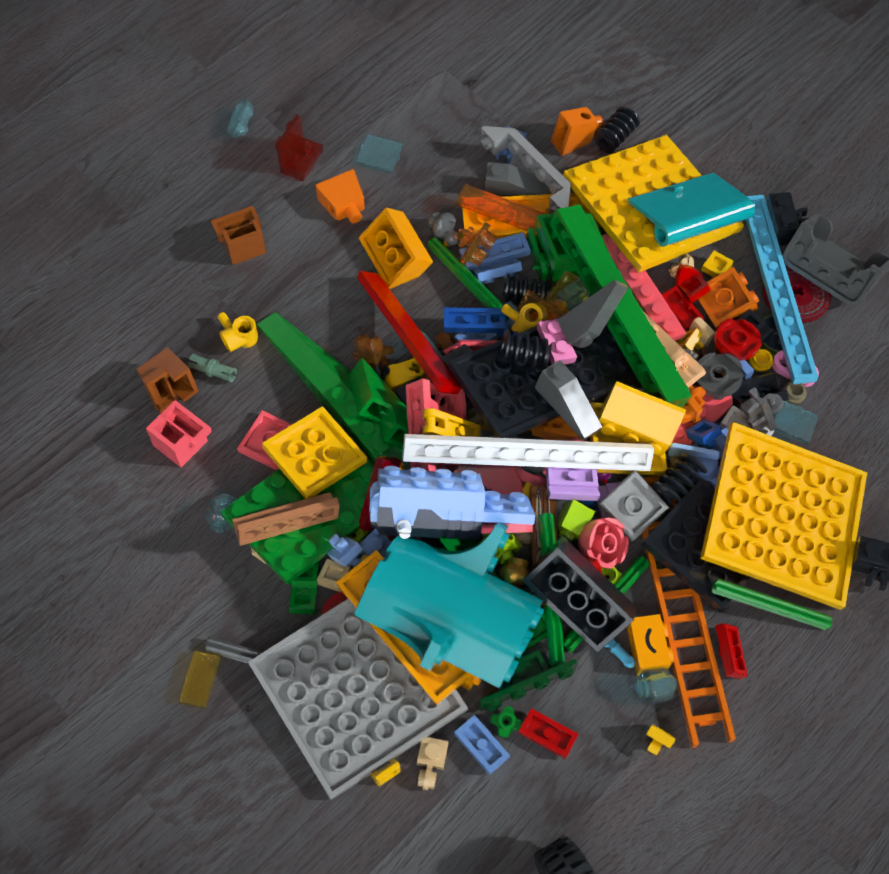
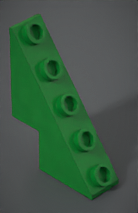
[349,358,409,449]

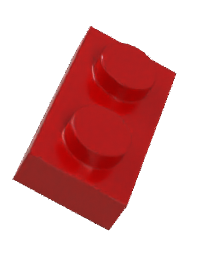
[518,708,578,760]

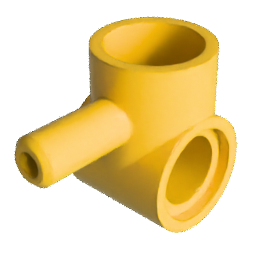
[501,303,548,333]
[217,312,258,352]

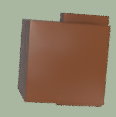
[211,206,266,265]
[136,347,199,414]

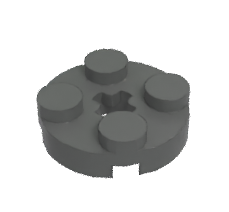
[695,352,743,400]

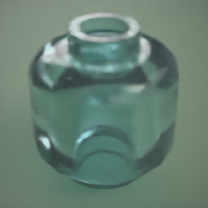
[636,668,677,704]

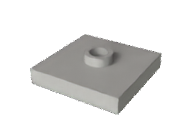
[598,470,669,541]

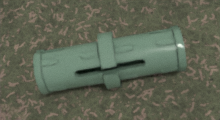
[188,354,237,383]

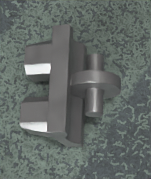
[741,387,783,432]

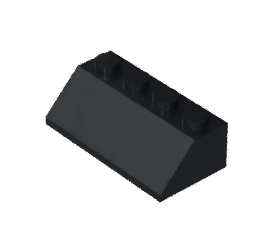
[522,536,637,652]

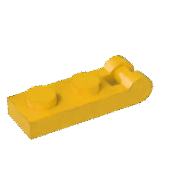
[423,408,480,437]

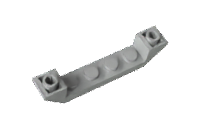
[481,126,571,214]

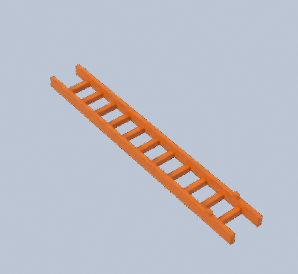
[627,474,736,748]

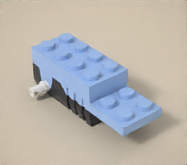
[369,466,535,540]

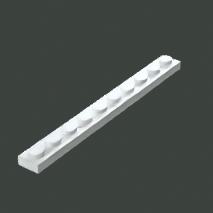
[402,434,654,471]

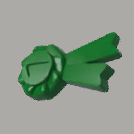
[527,228,550,281]

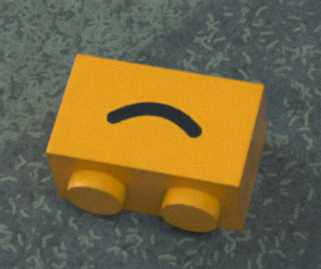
[626,614,674,676]

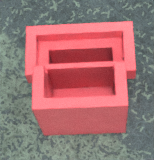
[146,400,212,467]

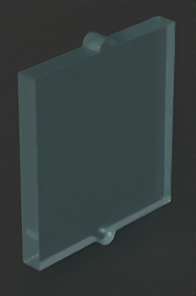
[356,134,404,173]
[774,401,819,445]

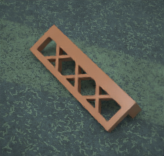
[232,492,339,546]

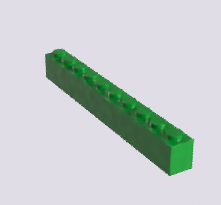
[549,205,692,408]

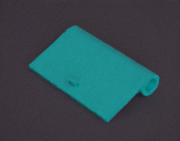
[628,173,755,247]

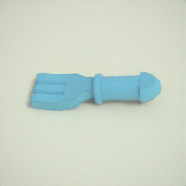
[604,638,635,668]

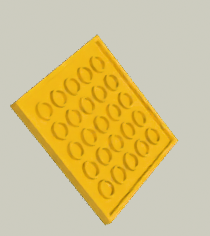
[563,135,745,272]
[700,422,867,610]

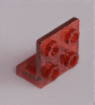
[275,114,323,182]

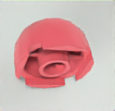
[578,518,629,569]

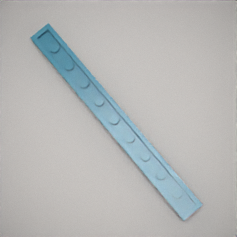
[746,195,818,384]

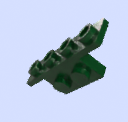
[478,650,578,712]

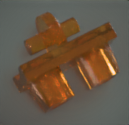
[457,222,497,266]
[352,334,395,370]

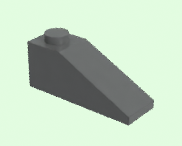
[485,162,551,197]
[557,280,628,348]
[535,360,602,440]

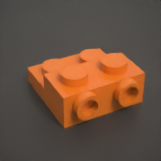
[698,267,759,329]

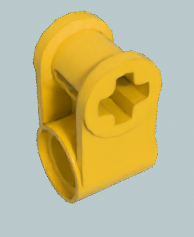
[384,358,428,393]

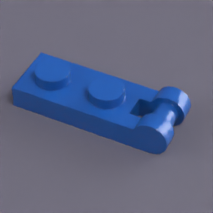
[444,307,510,335]

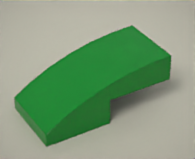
[289,561,319,614]

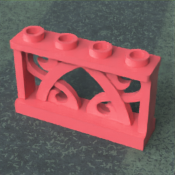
[405,379,467,472]

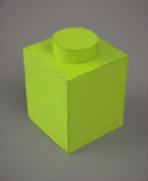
[557,499,595,542]

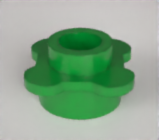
[490,706,522,738]

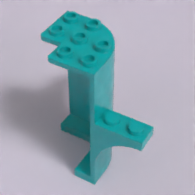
[354,523,544,688]

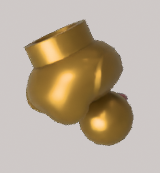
[500,557,529,590]

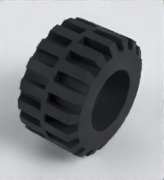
[534,835,595,874]

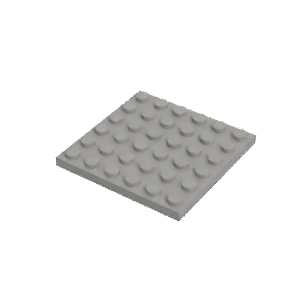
[248,599,468,800]

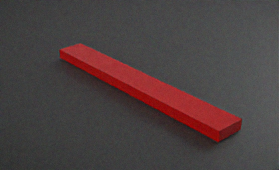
[357,271,461,394]

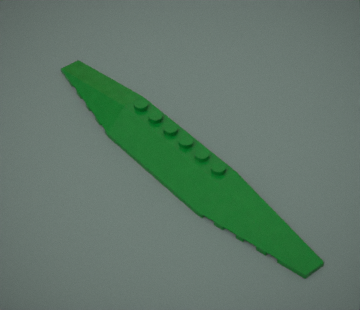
[257,312,503,581]

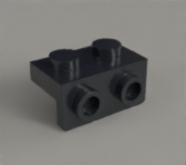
[732,373,789,410]

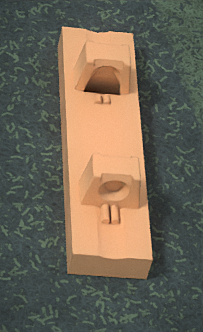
[643,311,706,388]

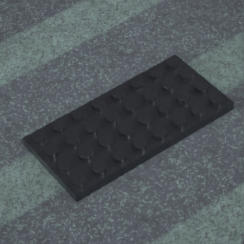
[447,315,639,438]

